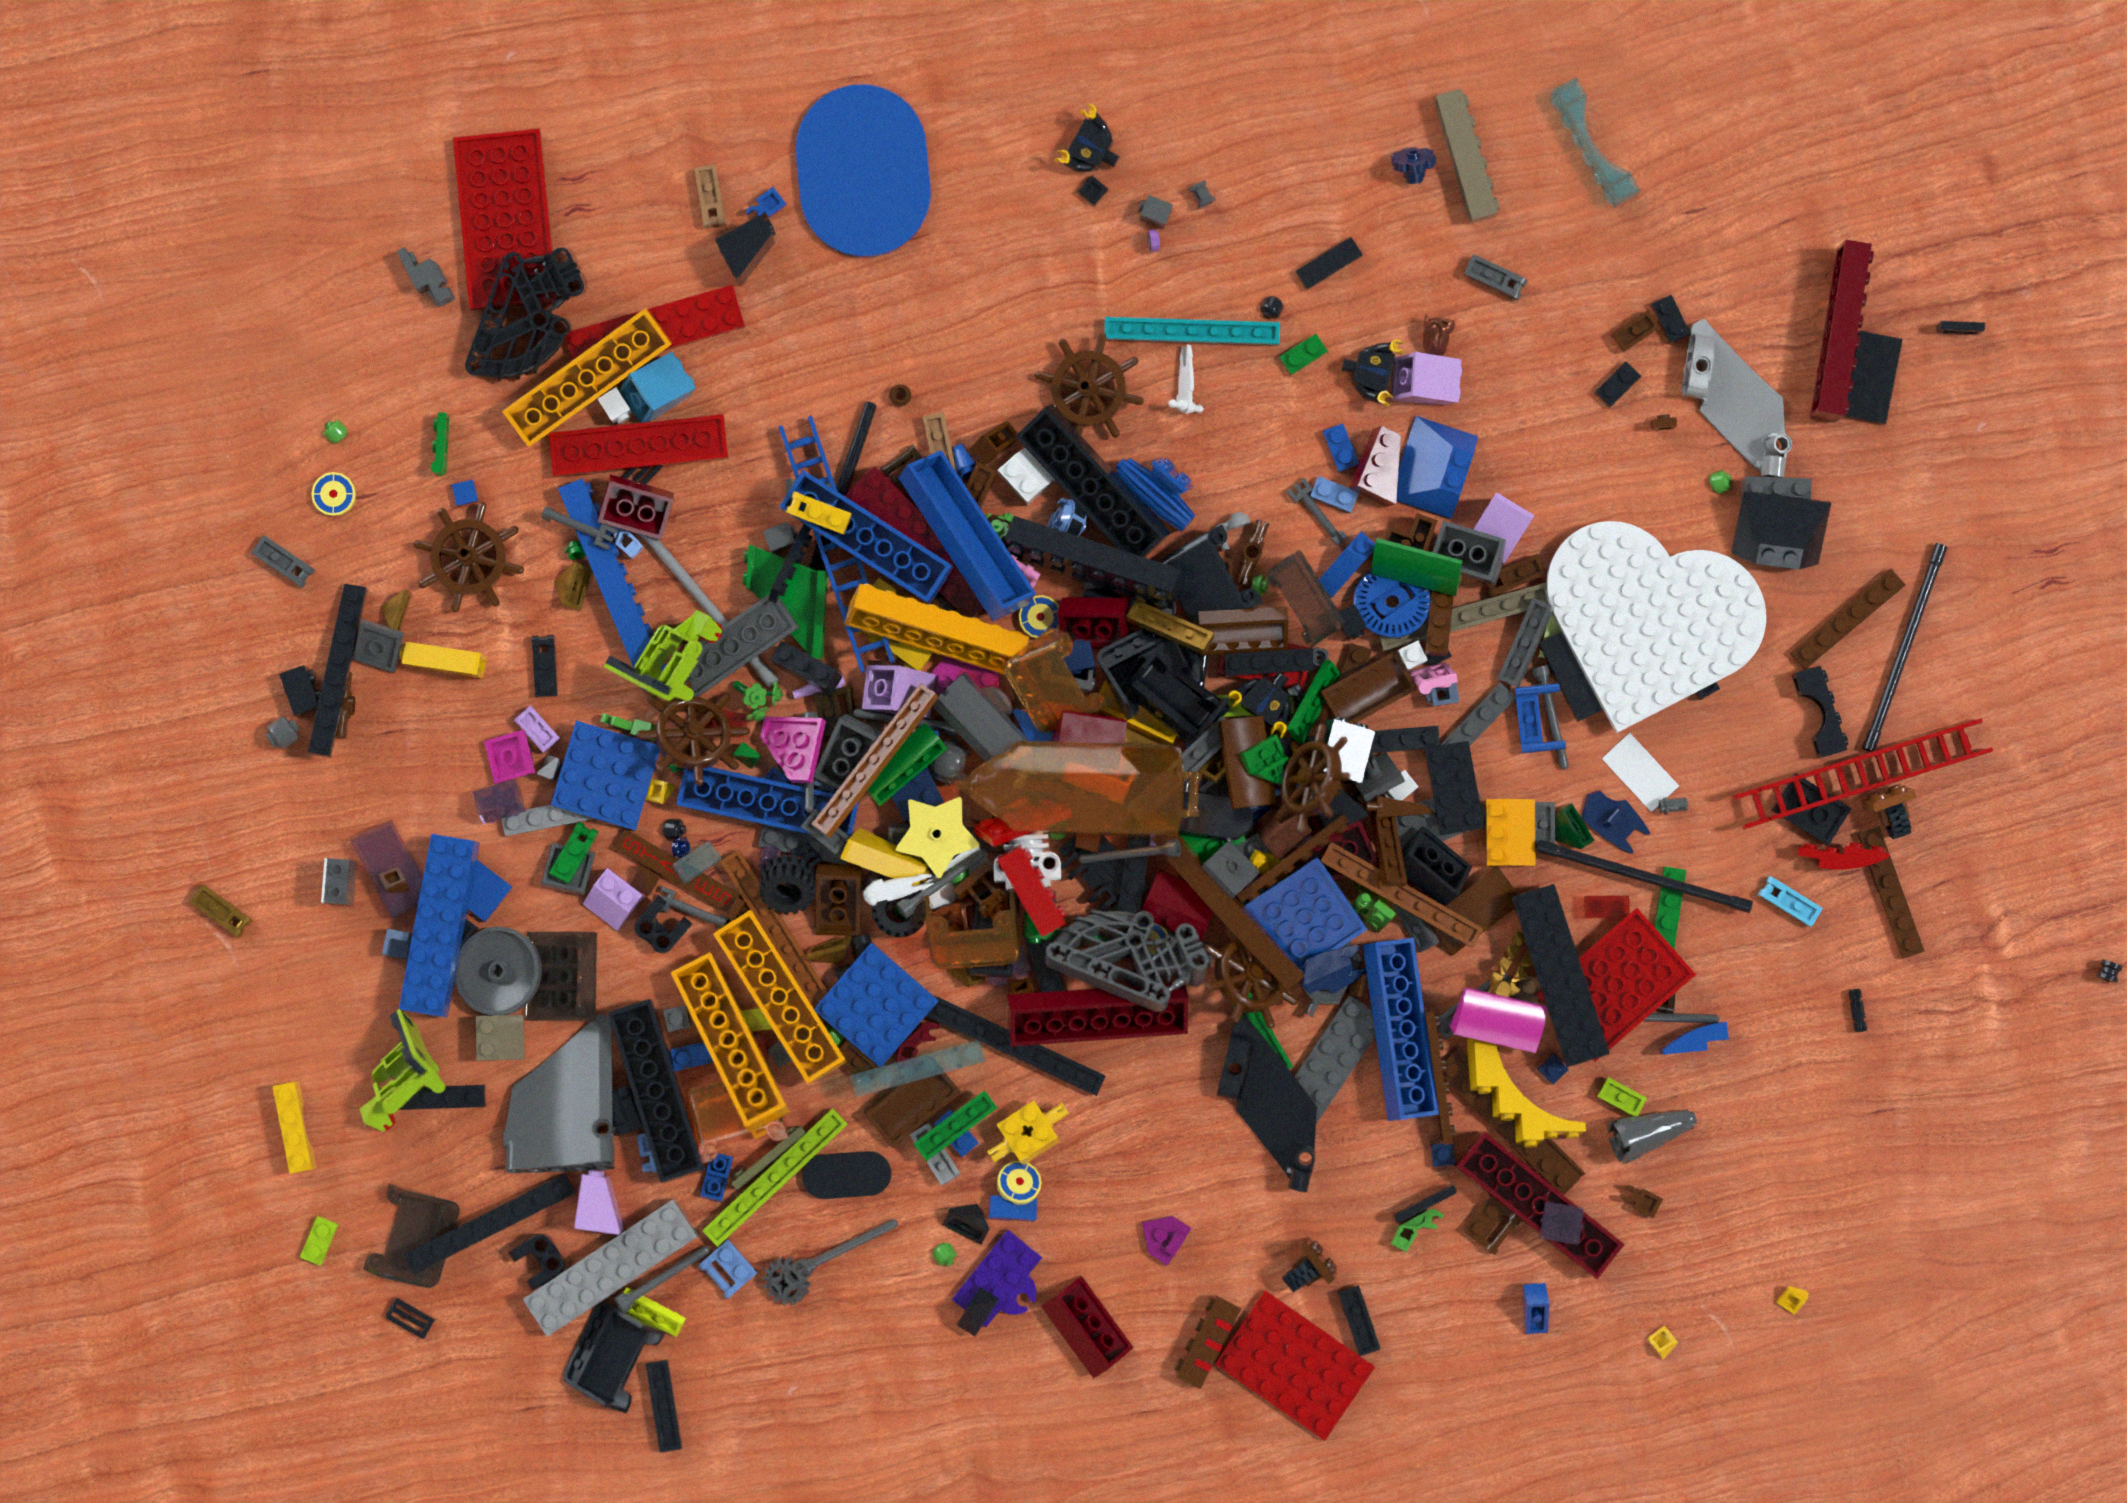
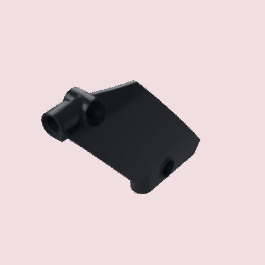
[1217,1017,1317,1192]

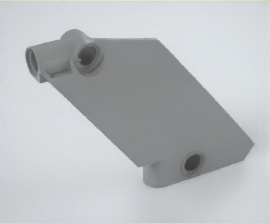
[1681,319,1792,478]

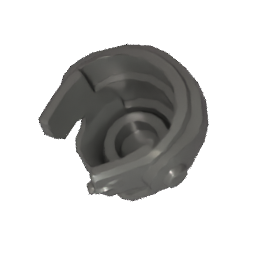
[927,739,971,786]

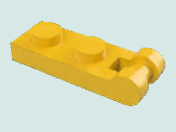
[786,491,852,535]

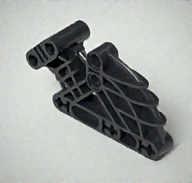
[465,247,588,382]

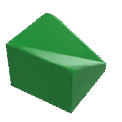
[733,742,761,769]

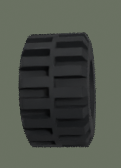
[760,854,816,915]
[872,890,928,938]

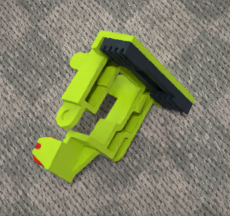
[604,610,722,702]
[360,1009,445,1131]

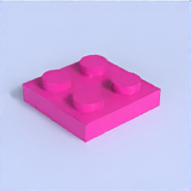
[484,730,535,784]

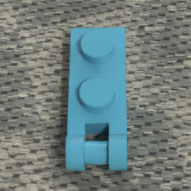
[1758,876,1823,927]

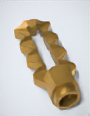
[1488,930,1533,997]

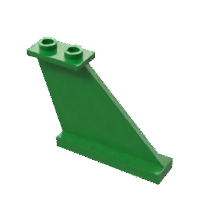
[743,545,828,661]

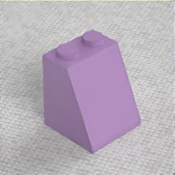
[1391,352,1462,405]
[1473,493,1534,564]
[862,665,935,718]
[574,1170,624,1235]

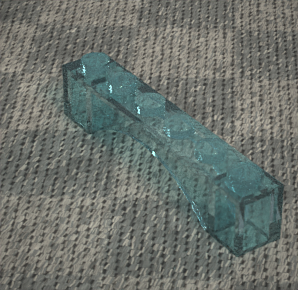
[1550,78,1640,208]
[849,1040,985,1097]

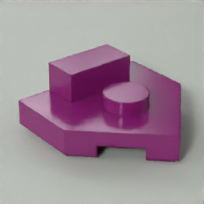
[1142,1216,1191,1266]

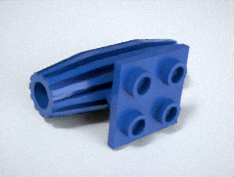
[1115,458,1196,532]

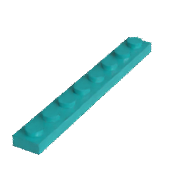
[1104,317,1280,345]

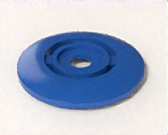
[1354,571,1431,638]

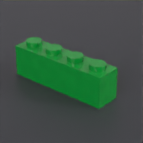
[867,722,948,806]

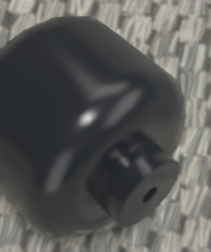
[1260,296,1284,320]
[662,819,686,841]

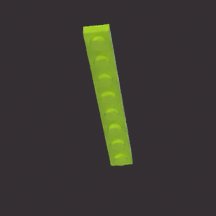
[702,1108,848,1247]

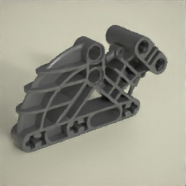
[1045,910,1209,1012]

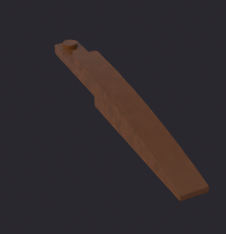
[1139,809,1305,990]

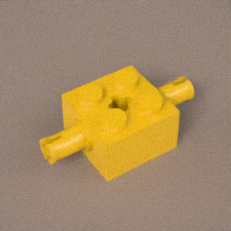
[987,1101,1069,1166]

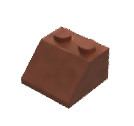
[1253,800,1315,860]

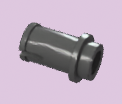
[1658,797,1688,815]

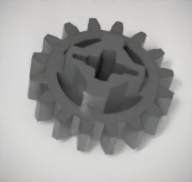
[763,1257,811,1306]

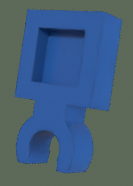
[746,187,787,218]

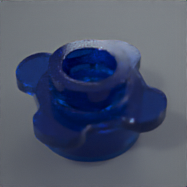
[672,836,690,859]

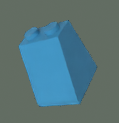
[618,352,696,423]

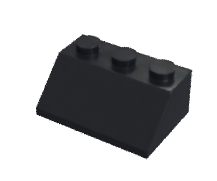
[1401,826,1472,906]

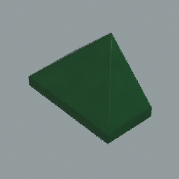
[1555,803,1595,850]

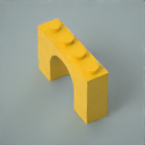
[857,578,935,671]

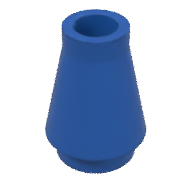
[952,444,976,479]

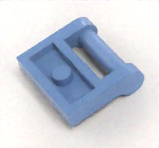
[698,1239,758,1299]

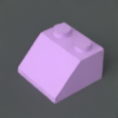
[583,868,645,931]

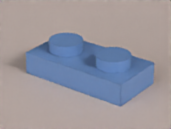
[1310,476,1359,513]

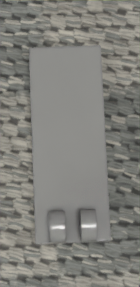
[910,1123,961,1186]

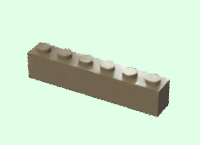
[1434,89,1499,224]

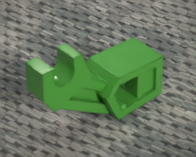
[600,713,656,741]
[1391,1209,1444,1252]

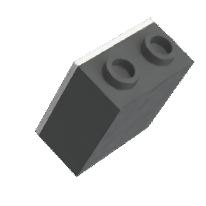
[321,858,357,906]

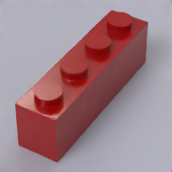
[997,844,1067,937]

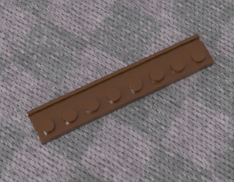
[1443,1048,1585,1195]

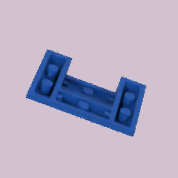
[1396,416,1478,519]

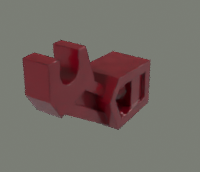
[895,1022,940,1070]

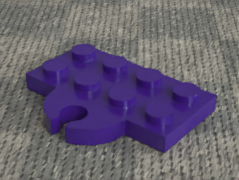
[952,1230,1042,1327]

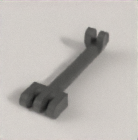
[1286,478,1347,546]
[541,506,617,550]
[658,886,730,929]

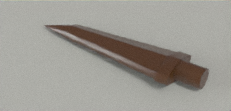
[1364,796,1436,818]

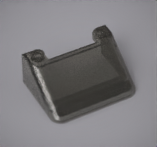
[363,1183,460,1288]

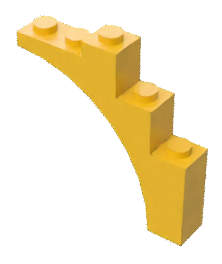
[1467,1038,1586,1147]

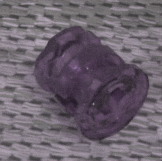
[759,845,781,872]

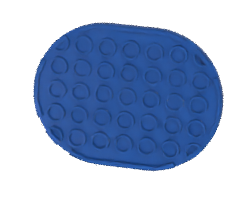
[796,84,931,258]

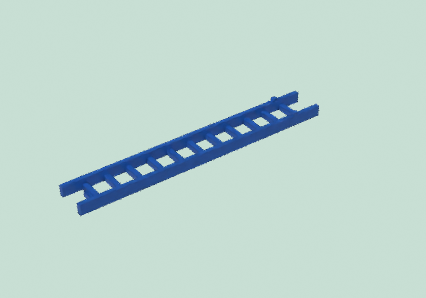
[778,416,895,674]

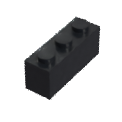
[770,641,842,696]

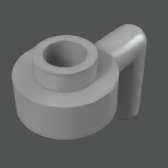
[1215,512,1251,551]

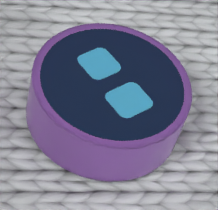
[1147,230,1160,252]

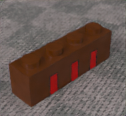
[1174,1295,1241,1389]

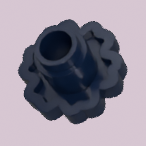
[1391,147,1436,184]

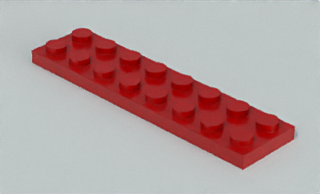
[566,284,745,360]
[549,414,729,477]

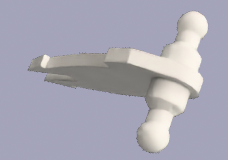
[1168,345,1203,414]
[863,874,934,906]

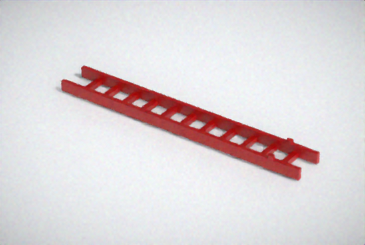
[1732,718,1993,830]

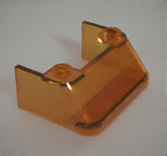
[925,889,1020,969]

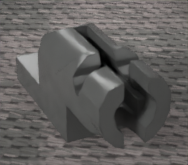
[397,247,455,307]

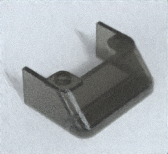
[1266,550,1345,649]

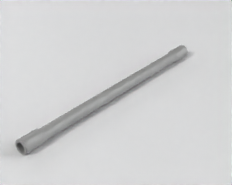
[639,534,779,688]

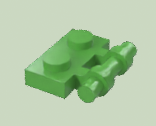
[1351,893,1396,933]

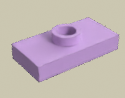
[514,705,560,753]

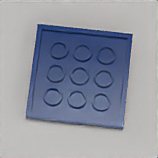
[550,720,660,831]
[1244,856,1367,972]
[814,942,939,1068]

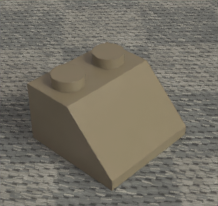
[476,1015,525,1061]

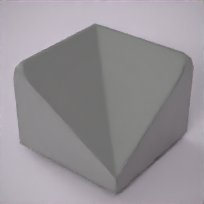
[536,755,562,781]

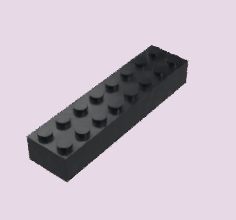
[1015,404,1171,558]
[1005,516,1181,610]
[1511,884,1610,1067]
[608,999,706,1184]

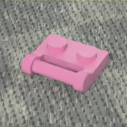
[1409,662,1458,694]

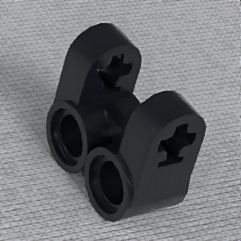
[634,895,693,953]
[508,1233,566,1291]

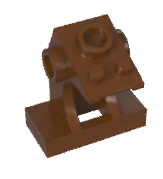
[952,861,1011,922]

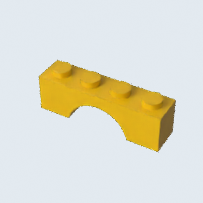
[273,1081,317,1174]

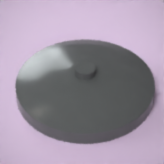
[455,927,542,1016]

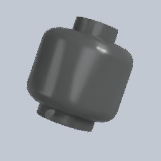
[265,717,300,750]

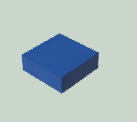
[452,479,479,507]

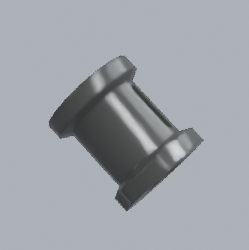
[1189,180,1216,209]

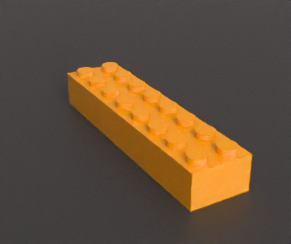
[502,308,672,447]
[844,584,1029,677]
[713,910,846,1086]
[670,952,790,1133]

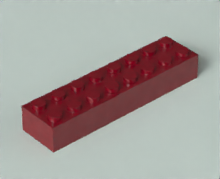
[1810,239,1874,423]
[845,465,984,618]
[1008,983,1188,1046]
[1455,1131,1625,1279]

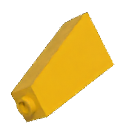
[399,642,487,679]
[840,828,931,885]

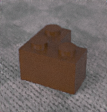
[1383,513,1438,551]

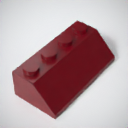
[1041,1276,1134,1379]

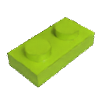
[1597,1077,1647,1117]
[300,1216,339,1266]

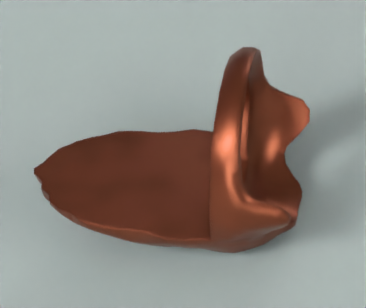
[1423,314,1455,356]
[930,902,974,934]

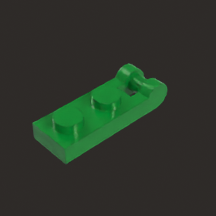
[430,412,450,476]
[549,821,599,885]

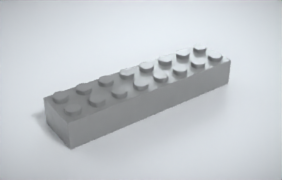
[523,1199,699,1337]

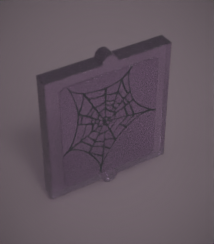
[1540,1202,1584,1245]

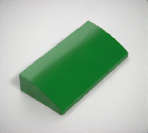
[1371,538,1462,596]

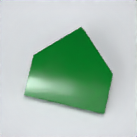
[1239,735,1289,784]

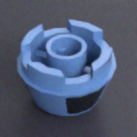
[1048,498,1087,536]

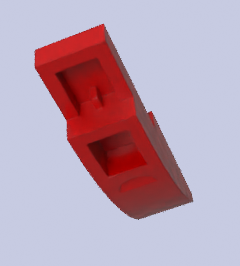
[1797,842,1890,870]

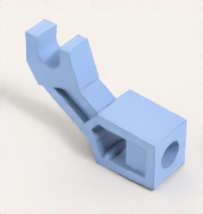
[612,526,644,559]

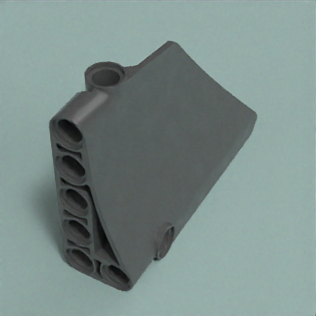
[503,1013,615,1173]

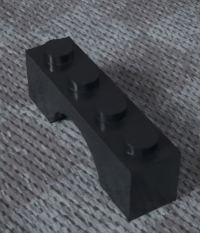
[1791,666,1849,759]

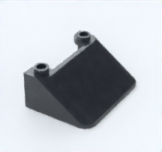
[1161,525,1263,626]
[1097,628,1204,720]
[564,1302,666,1413]

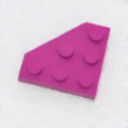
[932,624,999,694]
[760,716,826,783]

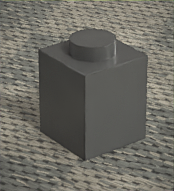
[1138,195,1173,229]
[763,522,797,554]
[663,1005,692,1032]

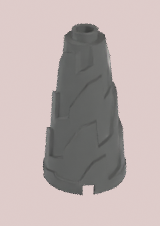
[1607,1109,1697,1164]

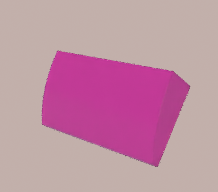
[1450,987,1547,1053]

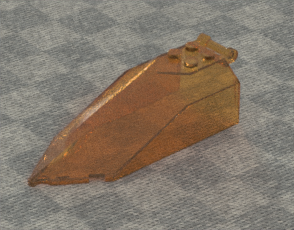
[956,741,1201,838]

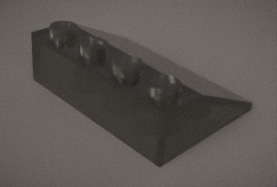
[525,931,597,1021]

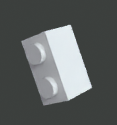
[998,448,1055,506]

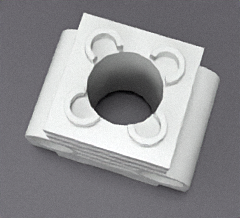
[994,830,1061,891]

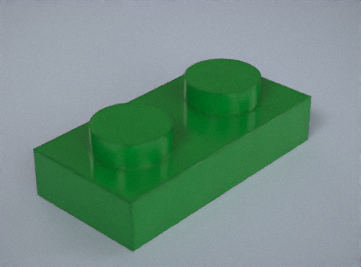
[1279,333,1328,376]

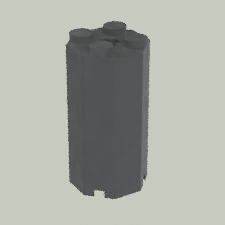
[932,673,1028,771]

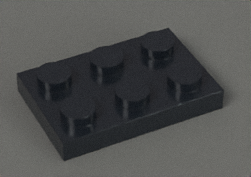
[1771,773,1852,846]

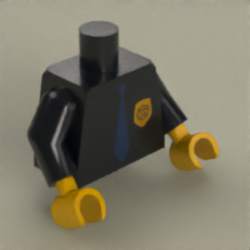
[1054,103,1120,172]
[1341,339,1405,407]
[1228,672,1291,738]

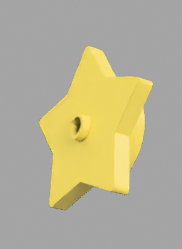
[895,797,980,879]

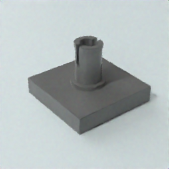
[1353,752,1405,802]

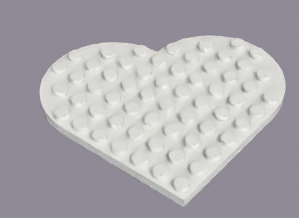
[1546,521,1766,733]

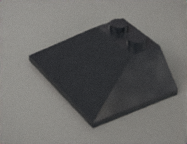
[1731,491,1831,570]

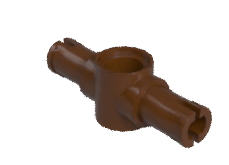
[1234,519,1270,586]
[335,672,356,739]

